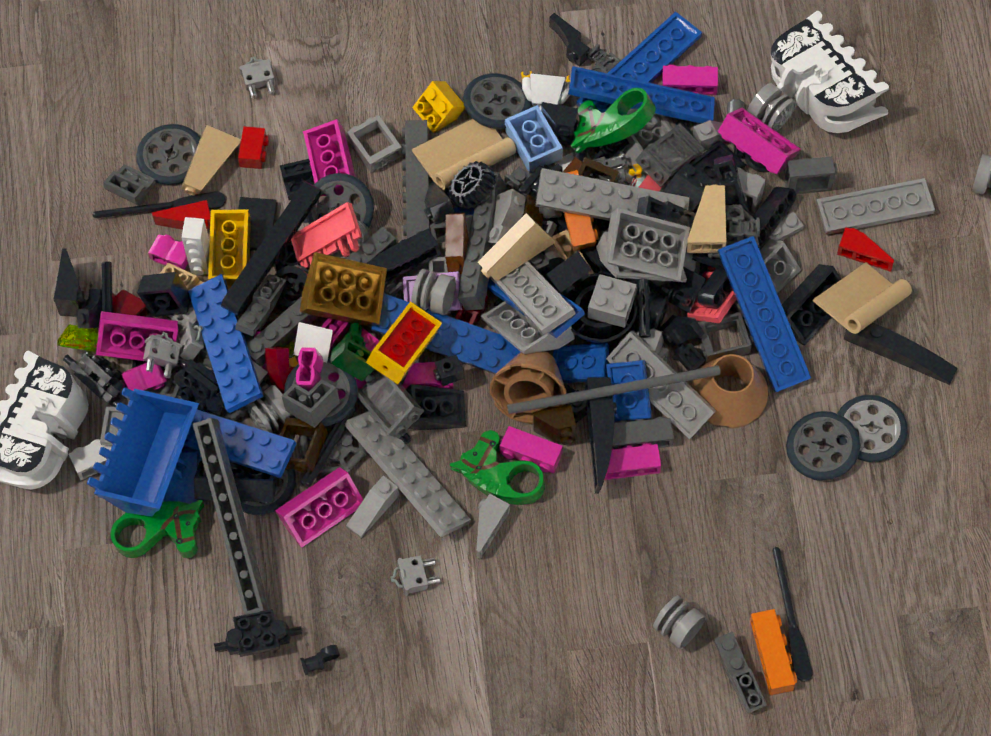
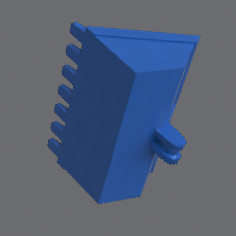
[87,388,199,517]

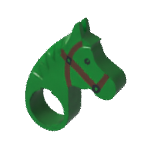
[571,88,656,153]
[450,430,545,505]
[111,500,204,558]

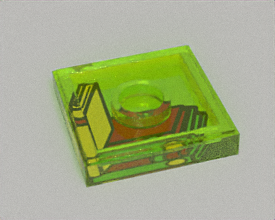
[57,324,99,352]

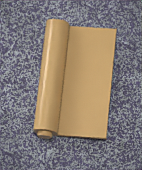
[412,119,516,191]
[813,262,912,334]

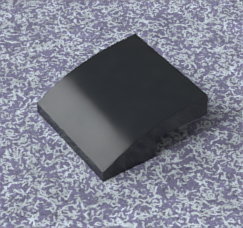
[280,159,315,200]

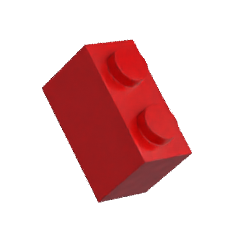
[238,126,269,169]

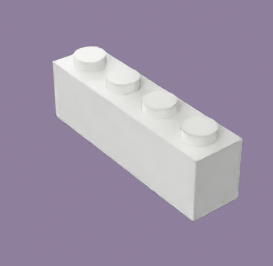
[181,217,210,275]
[69,439,112,481]

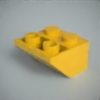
[412,81,465,133]

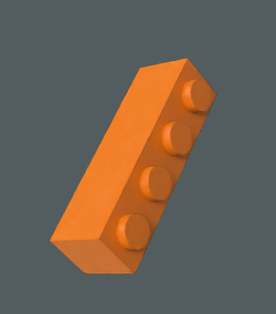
[563,170,598,251]
[750,609,797,695]

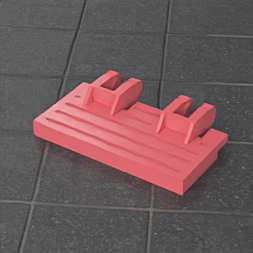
[291,202,362,269]
[687,266,737,323]

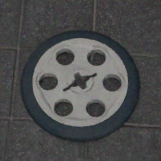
[837,395,908,462]

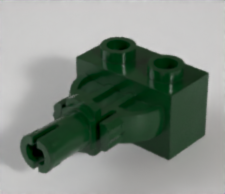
[330,323,375,381]

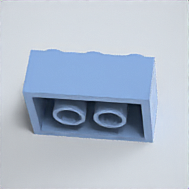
[505,105,563,173]

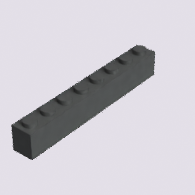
[458,172,506,310]

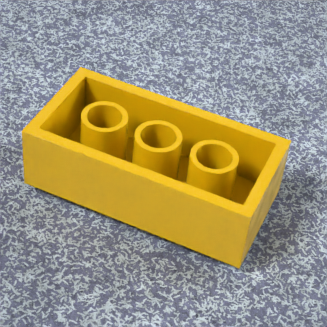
[208,210,251,288]

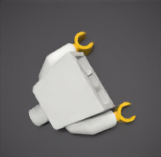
[521,71,570,110]

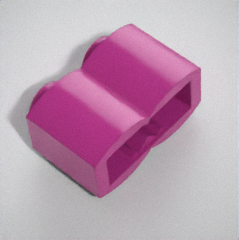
[148,234,188,270]
[296,347,323,391]
[122,363,167,391]

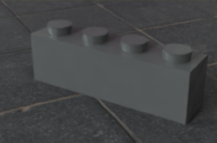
[612,417,673,449]

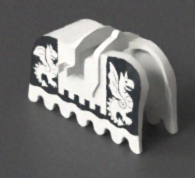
[771,11,889,133]
[0,351,89,490]

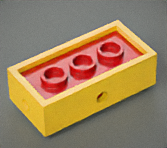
[366,301,442,384]

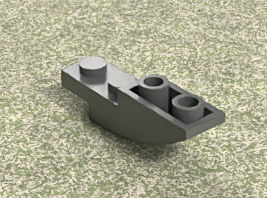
[235,274,286,336]
[713,631,767,713]

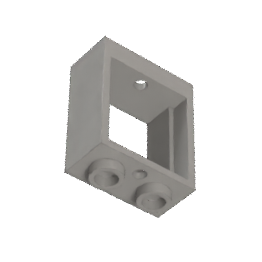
[347,115,402,173]

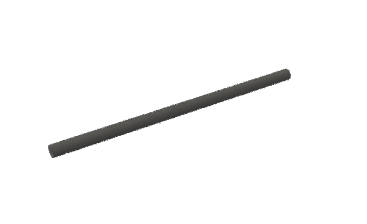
[507,365,720,414]

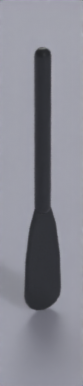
[92,191,226,218]
[772,547,813,682]

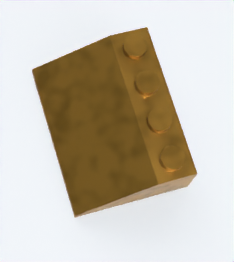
[300,252,387,327]

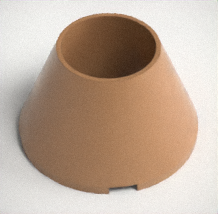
[490,351,567,424]
[692,354,768,428]

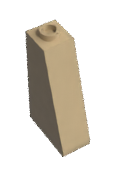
[181,125,241,196]
[687,185,726,253]
[478,214,555,281]

